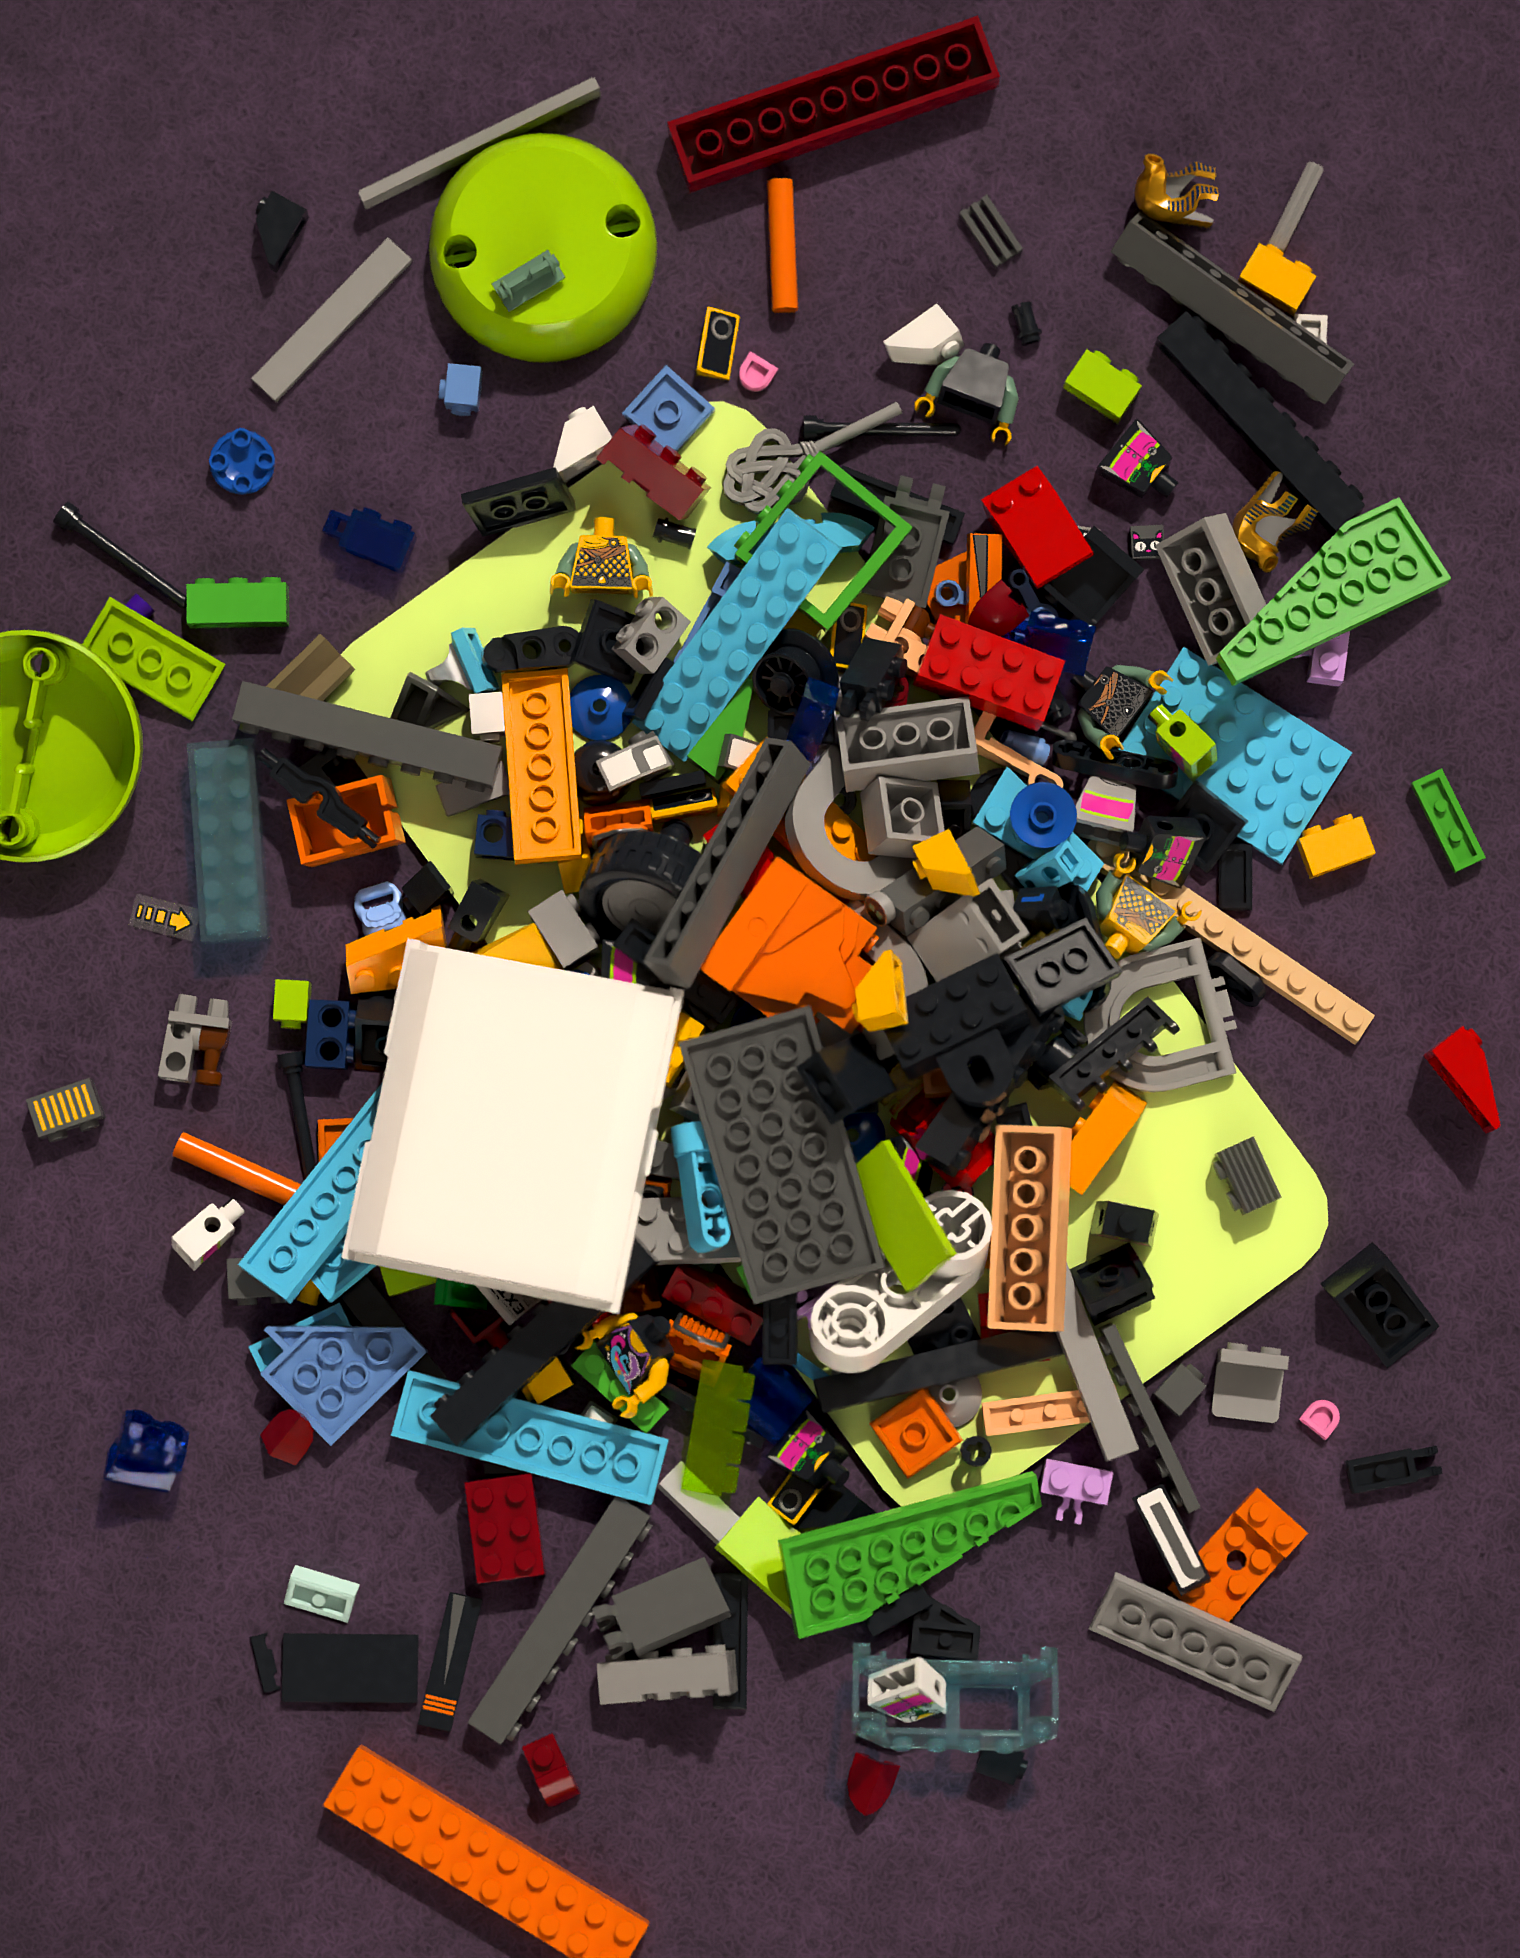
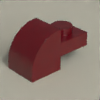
[521,1732,581,1808]

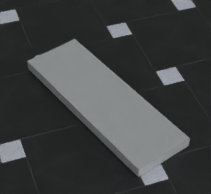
[1089,1572,1302,1712]

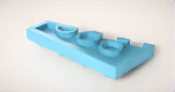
[972,766,1104,891]

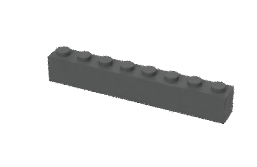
[1110,211,1354,405]
[232,681,503,792]
[644,737,811,988]
[467,1496,653,1745]

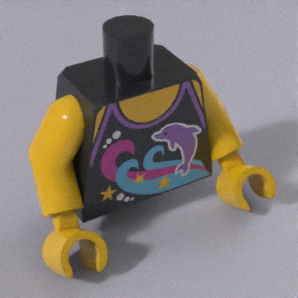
[575,1313,674,1418]

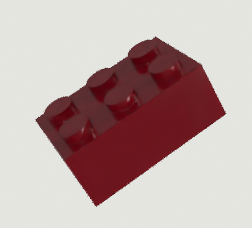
[464,1473,546,1584]

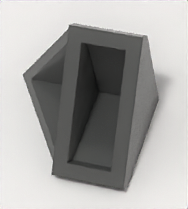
[390,672,470,729]

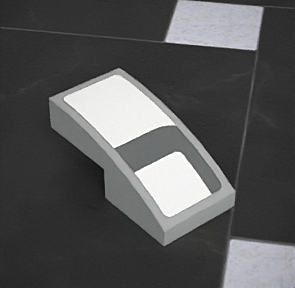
[596,736,671,793]

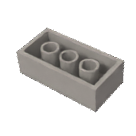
[1155,513,1266,666]

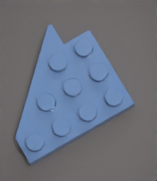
[260,1325,428,1446]

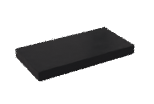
[282,1633,419,1703]

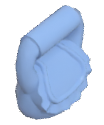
[354,881,407,936]

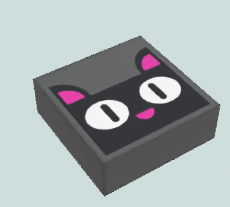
[1130,525,1164,561]

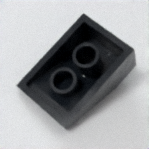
[1320,1242,1440,1368]

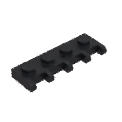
[1049,996,1180,1112]

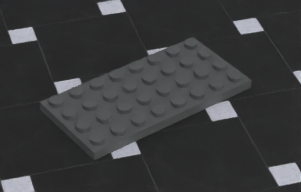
[679,1005,885,1304]

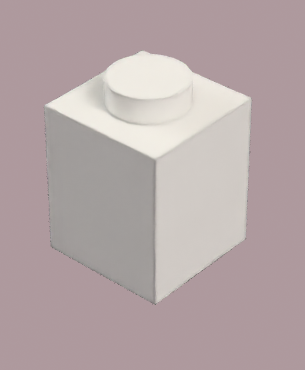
[469,692,506,743]

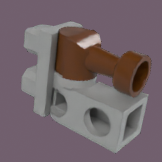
[158,994,232,1087]

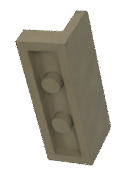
[266,634,355,701]

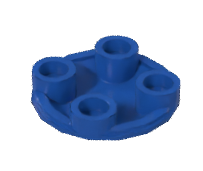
[209,428,275,495]

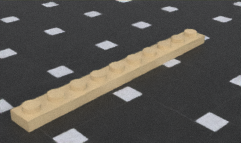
[1087,840,1375,1045]

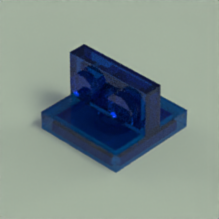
[723,1356,816,1445]

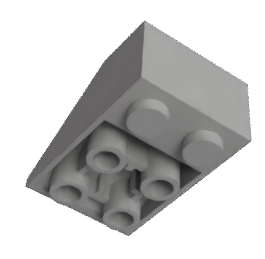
[906,877,1030,982]

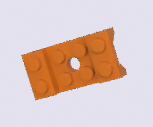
[1166,1487,1308,1622]

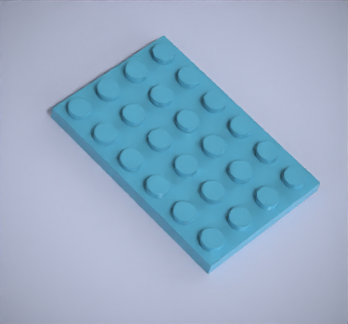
[1118,647,1352,865]

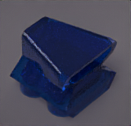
[103,1409,190,1493]

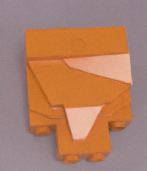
[700,857,879,1034]

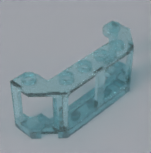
[852,1643,1059,1754]

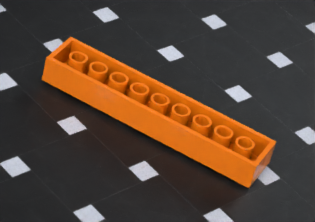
[323,1744,650,1958]

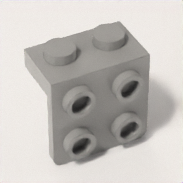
[1211,1343,1289,1423]

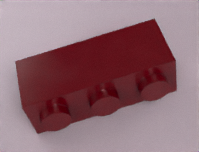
[662,1264,763,1346]

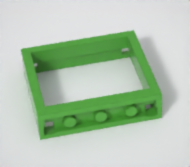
[734,451,913,634]

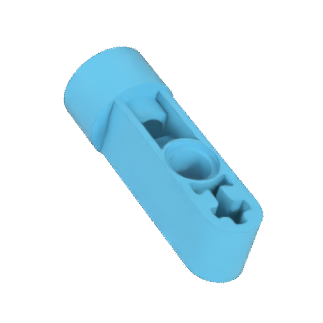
[670,1121,730,1253]

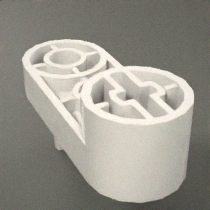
[809,1190,993,1375]

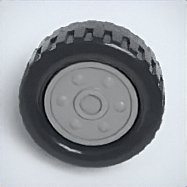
[578,819,702,941]

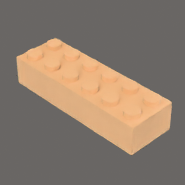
[987,1125,1072,1332]

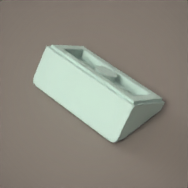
[284,1565,360,1623]

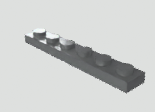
[1097,1322,1201,1513]

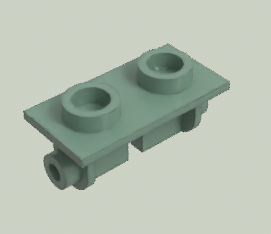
[491,250,566,312]

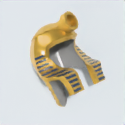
[1134,154,1219,228]
[1233,471,1318,572]

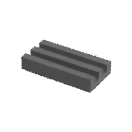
[959,195,1023,268]

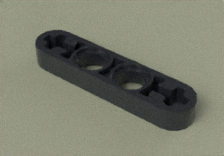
[1052,740,1178,790]

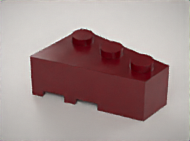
[596,424,711,520]

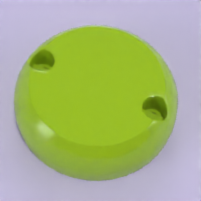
[429,133,657,362]
[0,630,143,863]

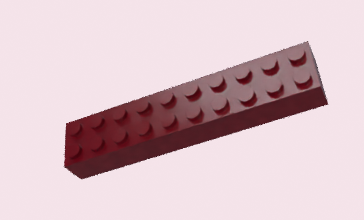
[667,16,1000,193]

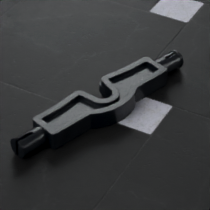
[256,748,381,849]

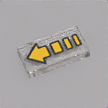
[128,893,202,942]

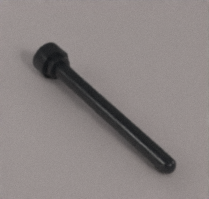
[803,415,961,442]
[53,501,187,608]
[277,1051,316,1179]

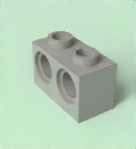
[611,597,691,674]

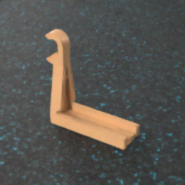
[974,711,1063,788]

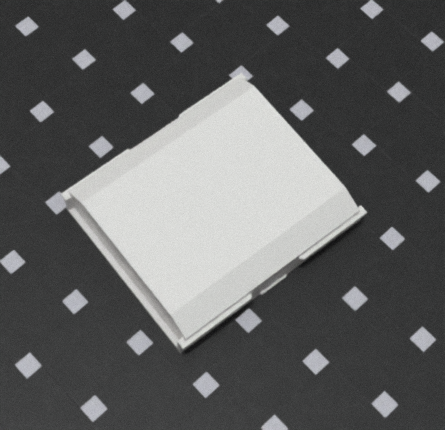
[342,938,684,1314]

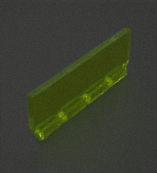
[682,1359,755,1497]

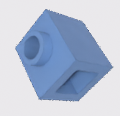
[439,363,483,416]

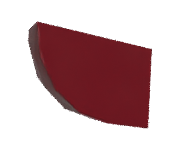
[968,580,1029,636]
[260,1409,313,1466]
[847,1752,900,1816]

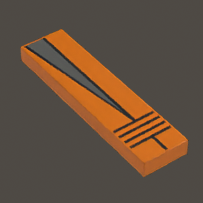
[965,533,1002,624]

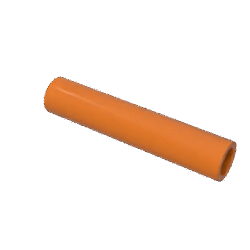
[767,178,798,313]
[172,1132,301,1206]

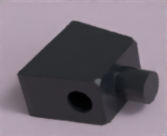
[447,879,510,952]

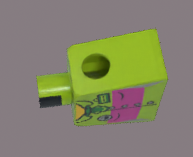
[1148,704,1218,782]

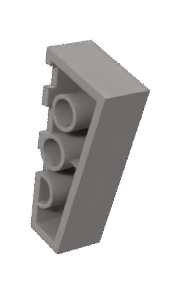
[597,1644,738,1704]

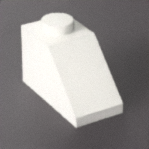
[883,304,965,365]

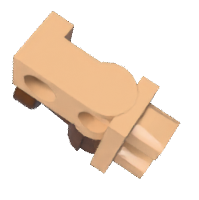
[862,596,934,679]

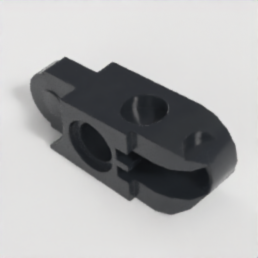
[481,626,579,673]

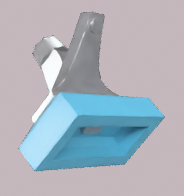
[425,627,500,694]

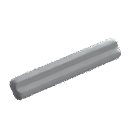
[1268,162,1323,252]

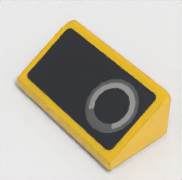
[697,307,740,380]
[830,603,868,670]
[650,787,718,824]
[767,1474,823,1526]

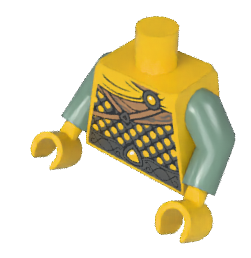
[550,517,653,599]
[1096,852,1202,959]

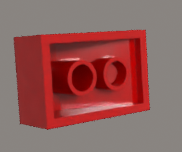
[981,466,1094,589]
[1423,1026,1501,1134]

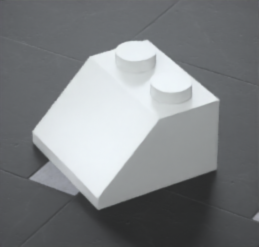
[553,406,612,483]

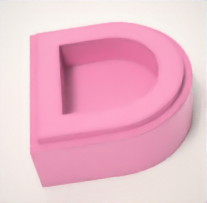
[739,351,778,392]
[1298,1400,1340,1440]

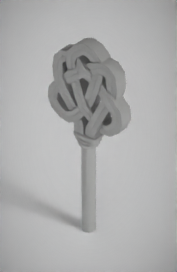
[723,402,902,514]

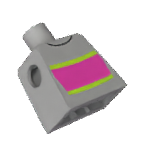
[1073,776,1136,846]

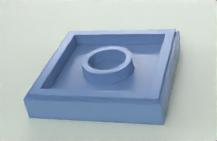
[622,365,715,452]

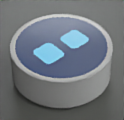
[864,891,896,926]

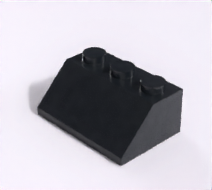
[355,993,396,1072]

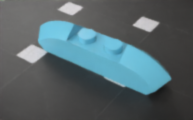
[707,513,875,565]

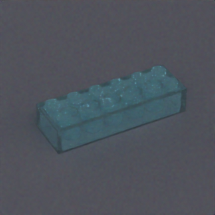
[187,738,271,945]

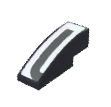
[1132,1484,1211,1596]

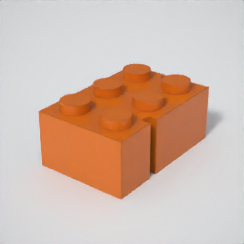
[286,775,406,868]

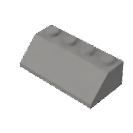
[836,696,979,792]

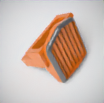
[583,799,654,852]
[666,1308,732,1387]

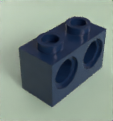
[474,810,542,864]
[305,999,357,1070]

